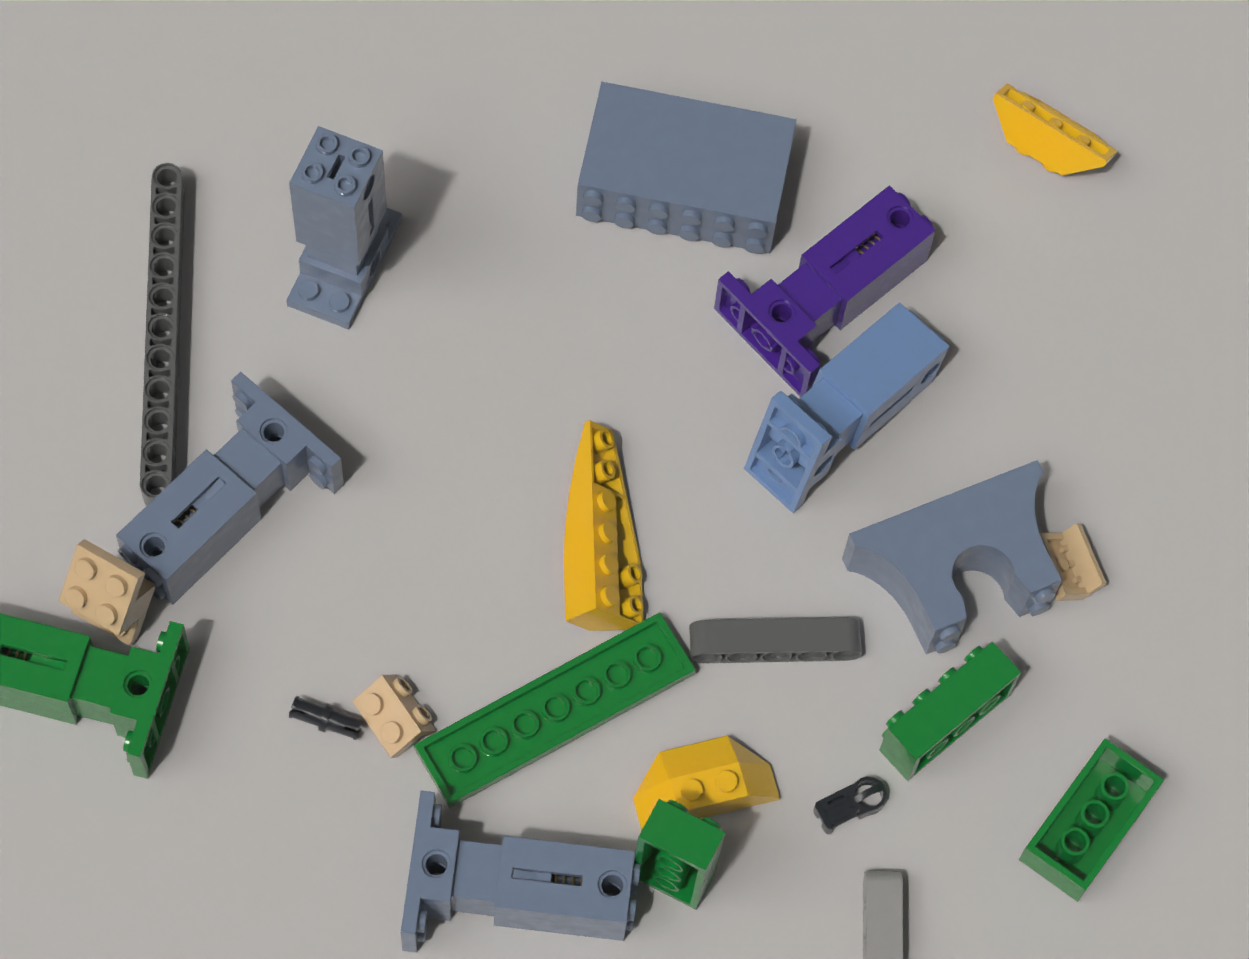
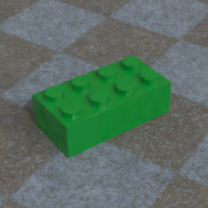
[879,642,1021,781]
[1018,738,1164,902]
[634,799,726,910]

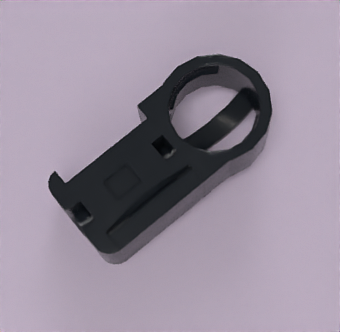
[813,776,887,834]

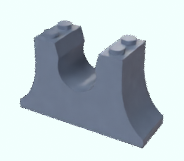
[842,460,1062,655]

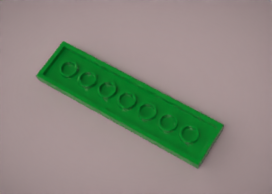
[414,612,696,808]

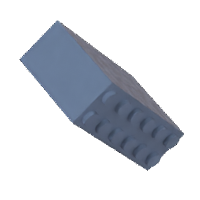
[576,81,797,254]

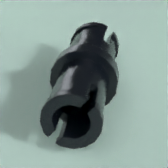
[289,696,364,740]

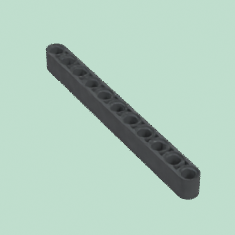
[140,163,185,506]

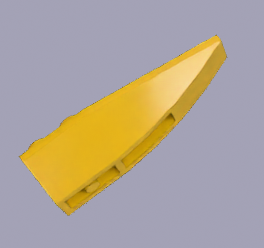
[563,420,644,631]

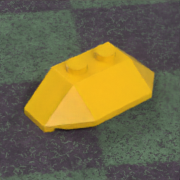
[992,83,1118,176]
[633,736,780,831]

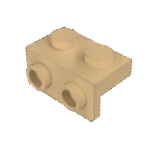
[1040,524,1106,601]
[352,675,436,758]

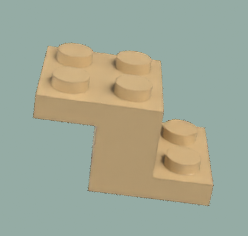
[58,539,156,646]

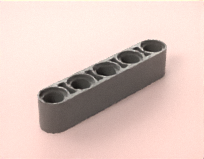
[689,617,862,663]

